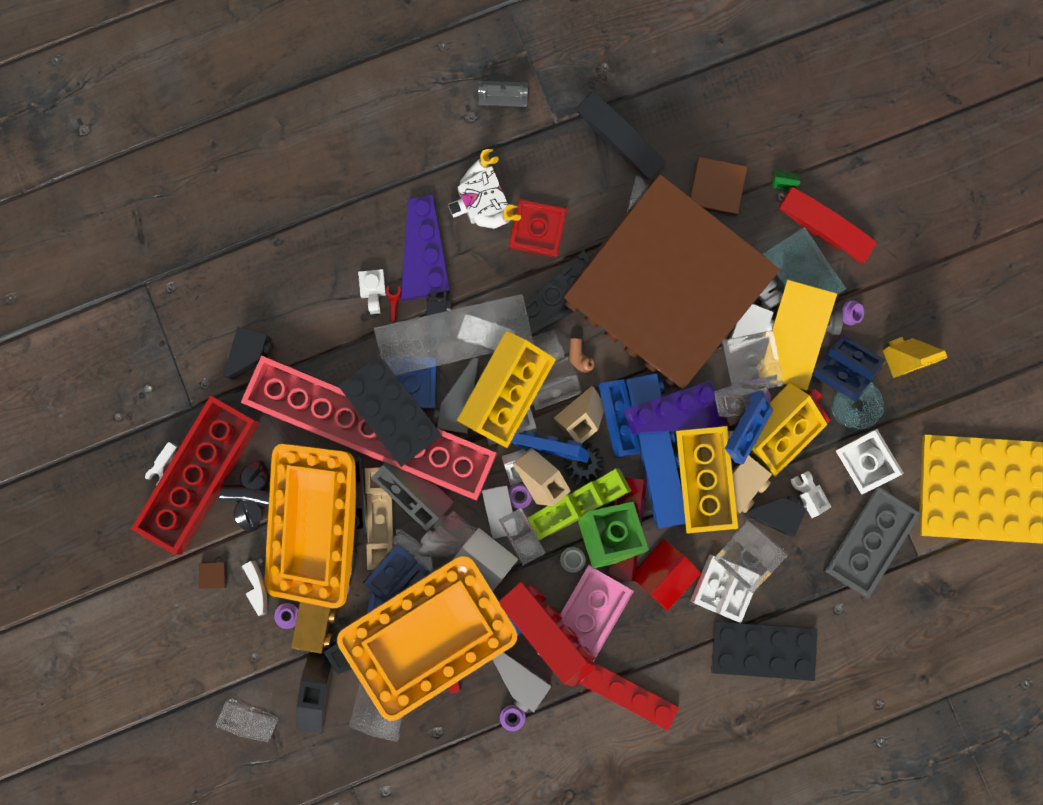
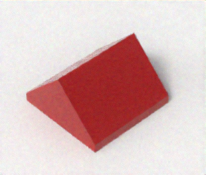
[635,539,701,611]

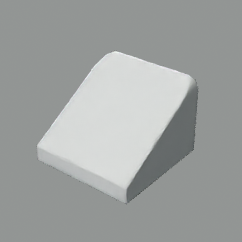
[502,449,526,485]

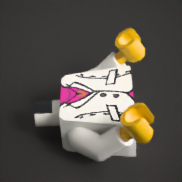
[448,149,521,229]

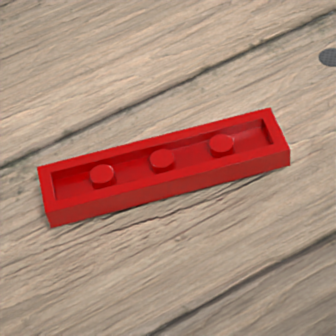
[579,662,679,731]

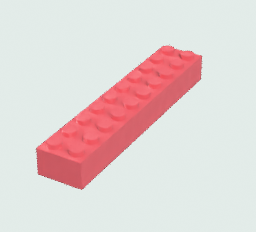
[241,356,497,501]

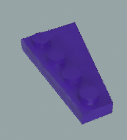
[401,195,450,301]
[624,380,727,434]

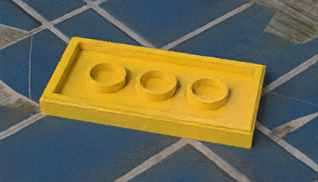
[758,279,837,390]

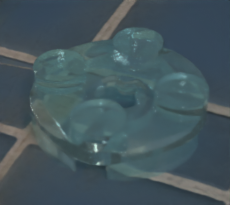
[831,382,884,430]

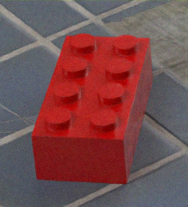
[499,582,597,687]

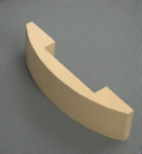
[365,468,394,570]

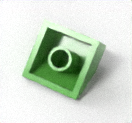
[578,502,649,569]

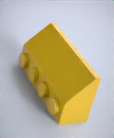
[457,331,556,448]
[676,426,738,533]

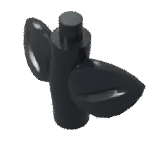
[219,461,270,532]

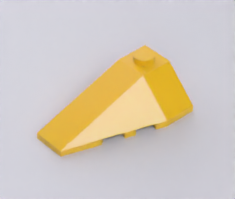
[883,337,947,378]

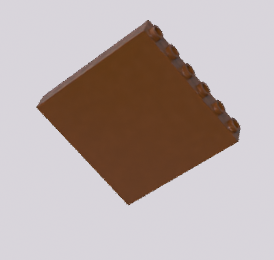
[563,173,781,389]

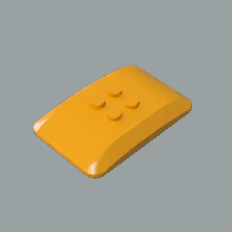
[264,444,356,608]
[337,556,517,721]

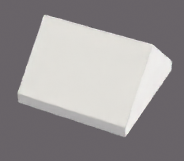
[836,429,904,494]
[454,528,518,591]

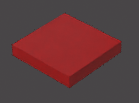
[509,199,567,258]

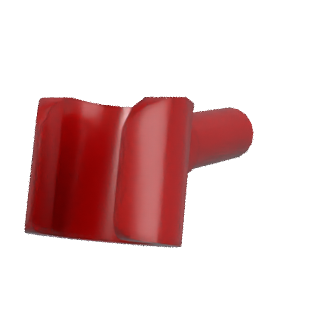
[386,285,401,321]
[807,389,831,423]

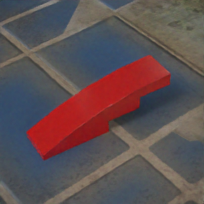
[778,187,877,263]

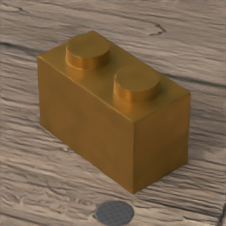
[291,602,337,654]

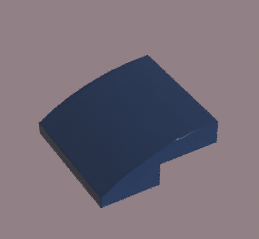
[813,335,886,402]
[363,543,431,602]

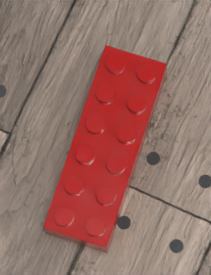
[131,396,260,555]

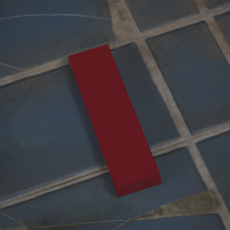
[608,478,647,582]

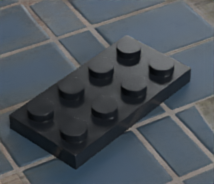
[339,355,442,467]
[711,621,818,681]

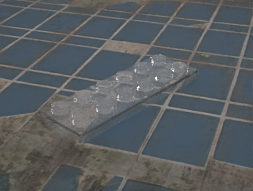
[374,294,534,376]

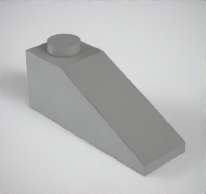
[492,652,551,712]

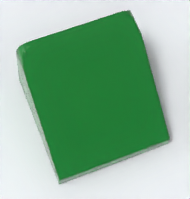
[771,170,800,191]

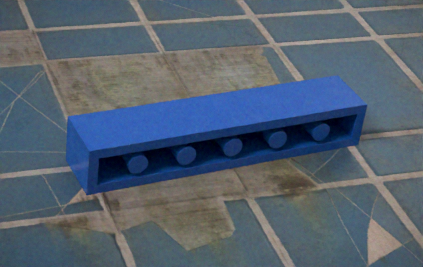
[625,373,685,529]

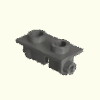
[478,81,528,107]

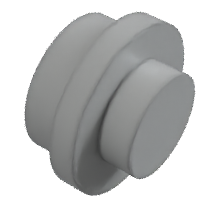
[560,547,586,573]

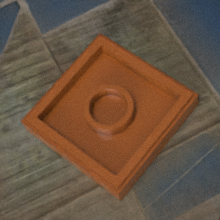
[690,157,747,216]

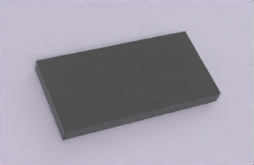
[824,486,921,599]

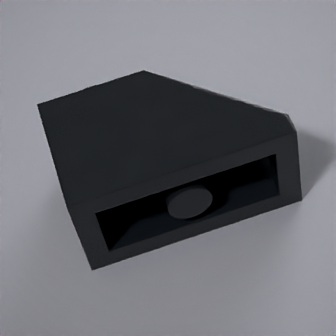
[224,327,273,380]
[744,496,807,537]

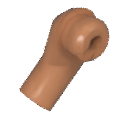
[569,338,595,373]

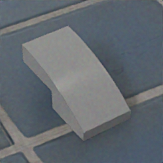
[482,485,517,539]

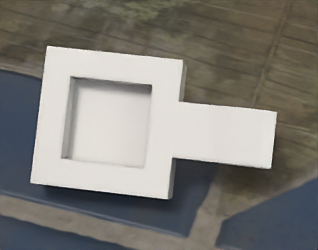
[358,269,386,314]
[145,442,179,486]
[791,471,831,518]

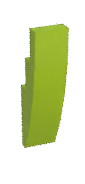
[527,468,631,541]

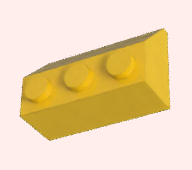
[750,383,828,477]

